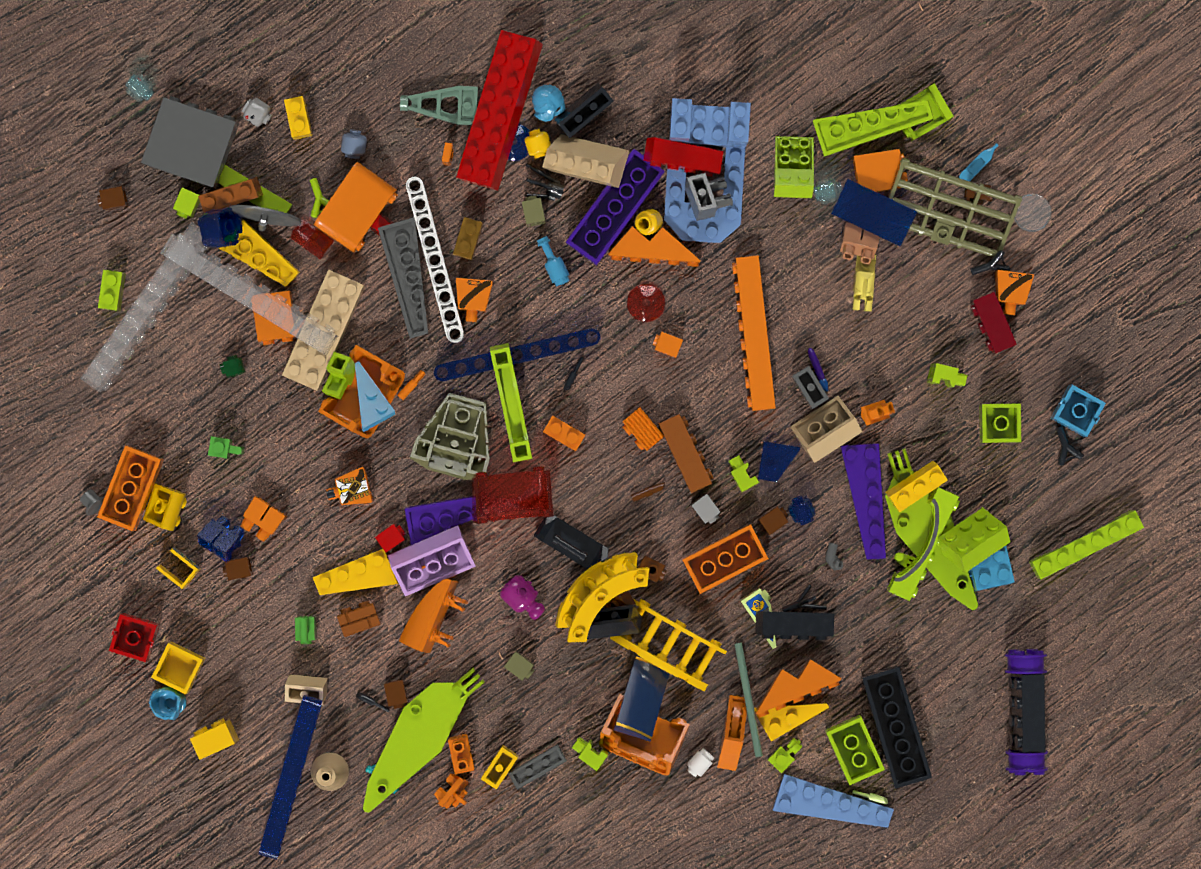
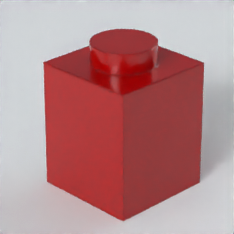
[375,524,406,553]

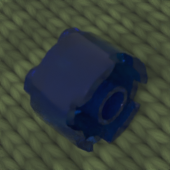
[197,208,243,248]

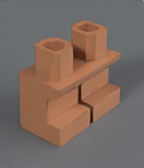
[840,222,881,265]

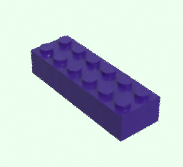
[566,149,665,266]

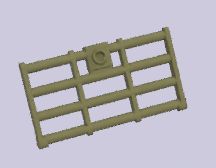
[880,158,1022,257]

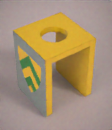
[156,547,201,589]

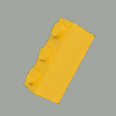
[885,461,948,512]

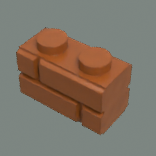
[337,600,382,637]

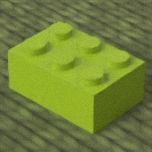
[938,507,1010,573]
[825,715,885,785]

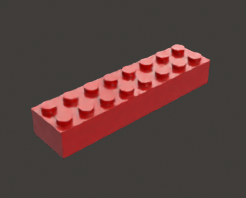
[456,30,543,191]

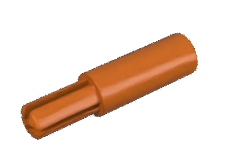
[397,370,426,400]

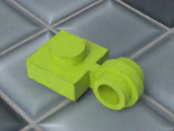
[767,738,802,773]

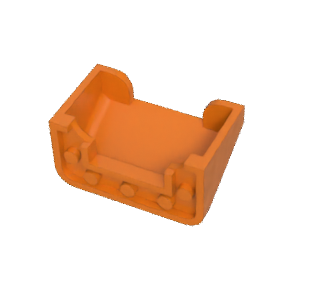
[314,162,398,253]
[318,345,405,438]
[599,694,690,775]

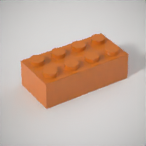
[97,445,164,531]
[682,524,769,594]

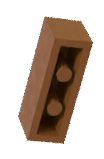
[198,177,263,214]

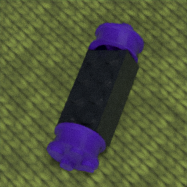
[1004,649,1048,775]

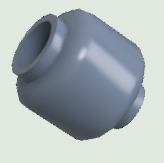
[341,129,367,159]

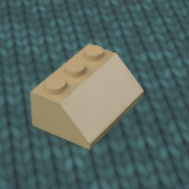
[790,396,863,463]

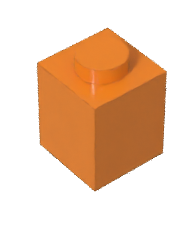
[652,332,683,358]

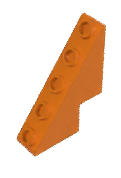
[608,226,701,267]
[755,659,842,718]

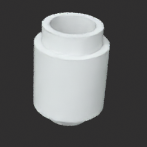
[687,748,714,777]

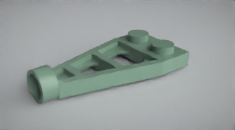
[400,86,478,126]

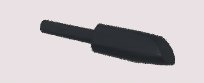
[563,357,584,390]
[356,692,390,713]

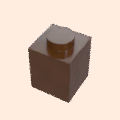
[97,186,128,211]
[758,506,789,535]
[222,556,253,581]
[384,679,408,709]

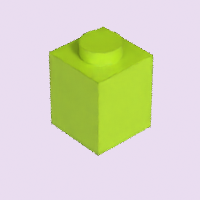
[173,188,200,219]

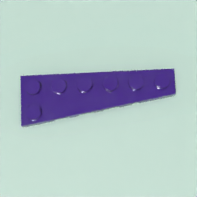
[841,444,886,559]

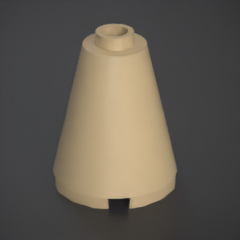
[311,753,349,791]

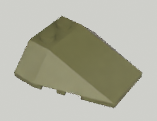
[410,393,490,480]

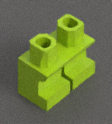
[927,363,967,388]
[728,455,759,493]
[572,737,609,771]

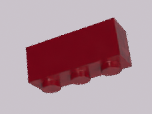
[970,292,1017,354]

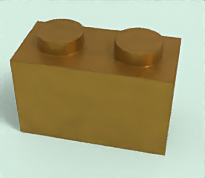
[453,217,483,261]

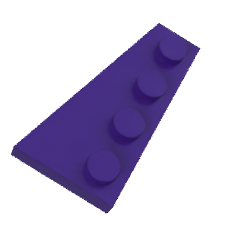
[405,495,484,545]

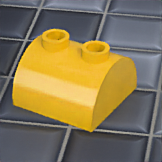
[143,484,187,531]

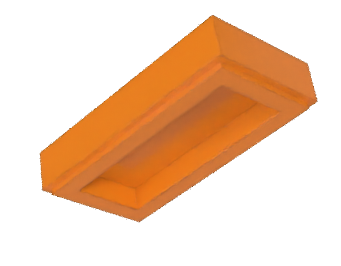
[442,142,454,166]

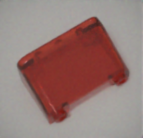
[472,466,554,524]

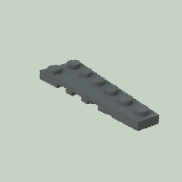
[378,218,428,339]

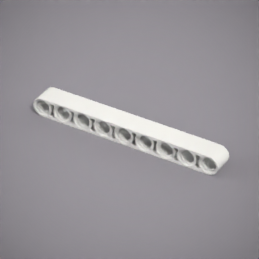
[406,177,464,343]

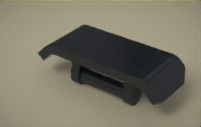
[534,514,609,569]

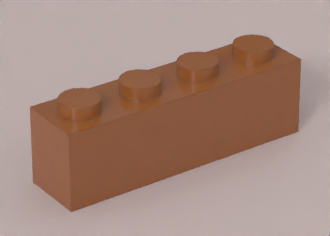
[659,414,713,493]

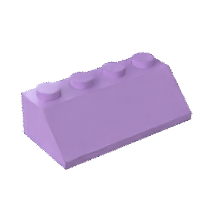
[388,526,476,596]

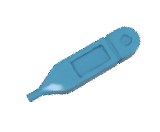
[958,143,999,181]

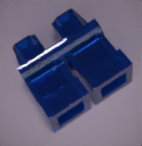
[197,515,245,562]

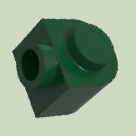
[219,355,246,378]

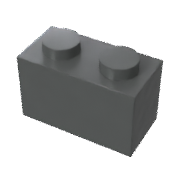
[791,366,829,409]

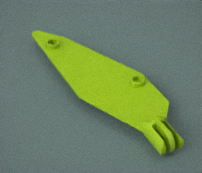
[885,448,978,610]
[363,668,485,812]

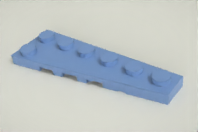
[772,774,894,828]

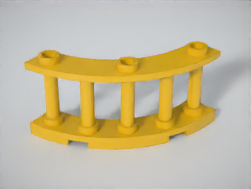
[555,552,649,642]
[610,599,727,691]

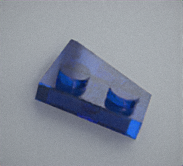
[758,441,801,482]

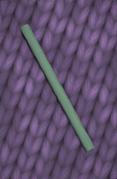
[734,643,763,758]

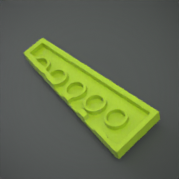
[813,100,934,156]

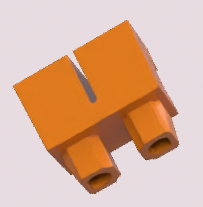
[240,496,287,542]
[448,733,475,774]

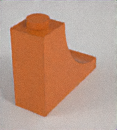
[717,695,747,771]

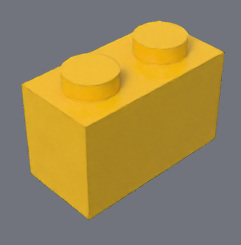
[284,96,313,140]
[481,745,519,790]

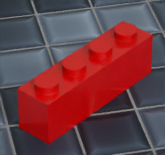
[643,137,724,177]

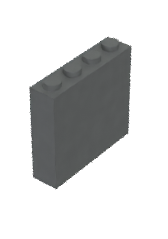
[141,96,239,189]

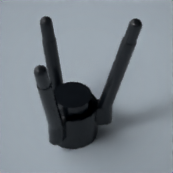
[526,163,565,201]

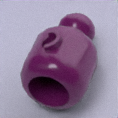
[500,575,545,620]

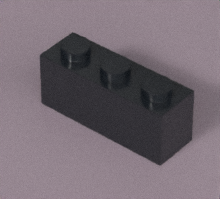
[554,83,614,138]
[587,605,642,639]

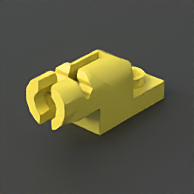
[852,255,876,312]

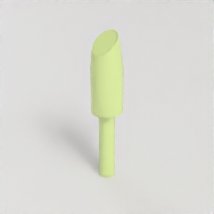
[852,790,888,804]

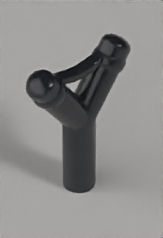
[970,250,1010,275]
[1055,426,1084,466]

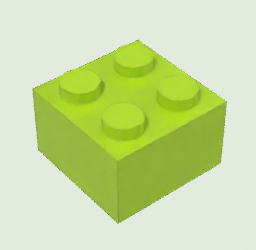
[979,404,1021,443]

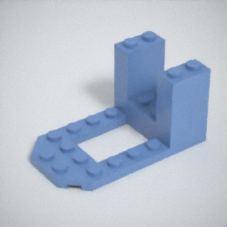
[664,98,751,243]

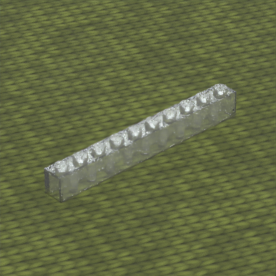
[80,222,213,392]
[160,233,338,355]

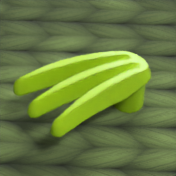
[894,552,915,568]

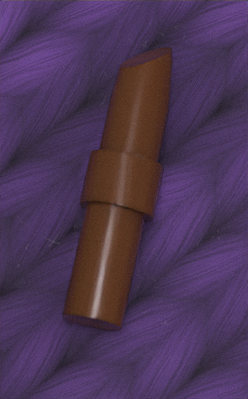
[631,482,665,502]

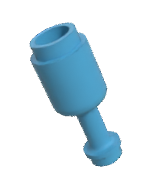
[537,236,570,287]

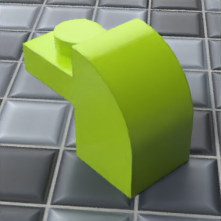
[322,352,355,400]

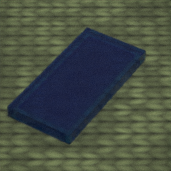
[831,179,918,247]

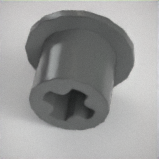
[80,489,105,516]

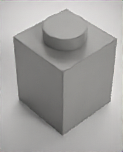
[691,494,720,524]

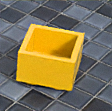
[151,641,206,694]
[190,718,239,760]

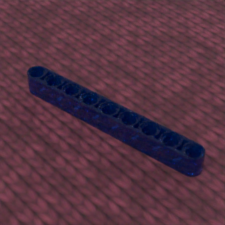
[434,328,601,382]
[258,695,323,860]

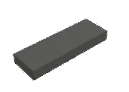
[508,744,567,790]

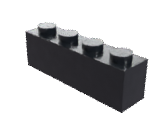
[755,611,834,640]

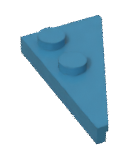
[355,361,395,432]

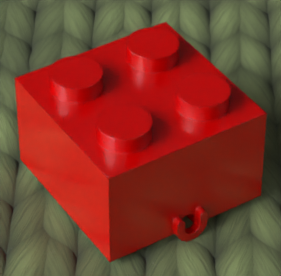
[109,613,160,662]

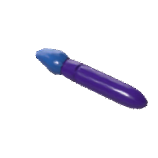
[808,348,829,392]

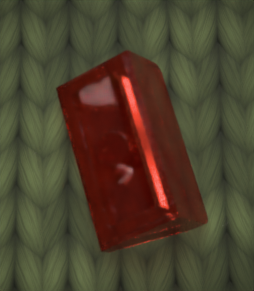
[290,218,334,260]

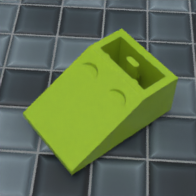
[774,136,814,198]

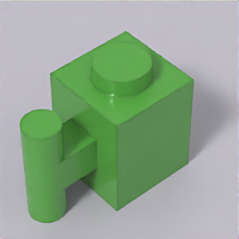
[208,436,244,459]
[295,616,316,644]

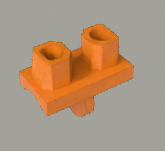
[860,400,895,426]
[434,773,469,809]

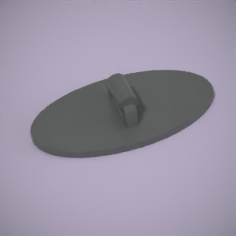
[227,205,301,231]

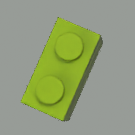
[98,270,126,312]

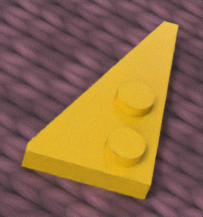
[754,703,829,741]

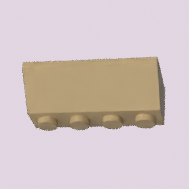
[542,134,629,188]

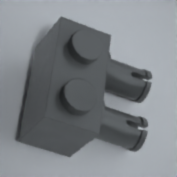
[685,173,733,221]

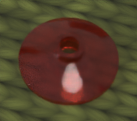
[627,284,665,322]

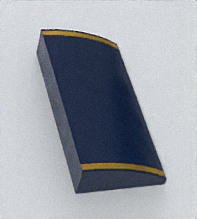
[614,655,670,741]

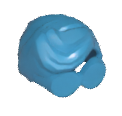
[532,85,566,122]
[149,687,187,720]

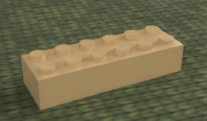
[282,270,365,391]

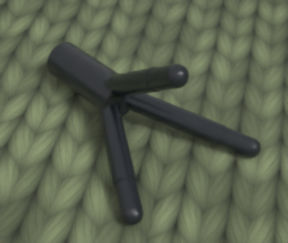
[782,585,827,612]

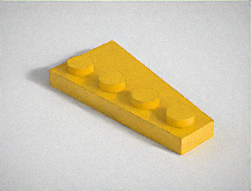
[218,220,300,287]
[313,549,399,595]

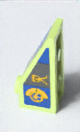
[740,588,776,649]

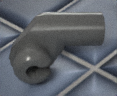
[825,542,843,570]

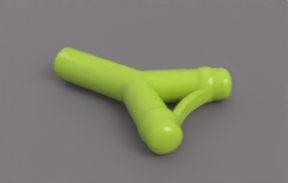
[310,178,329,218]

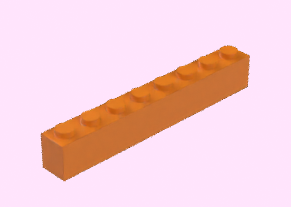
[732,255,776,411]

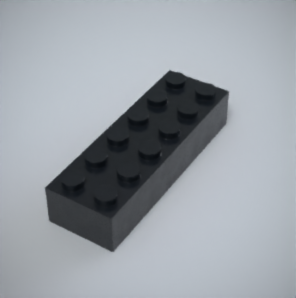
[860,665,932,789]

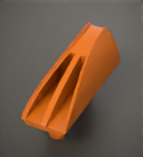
[399,579,468,653]

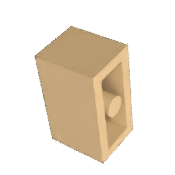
[285,674,328,705]

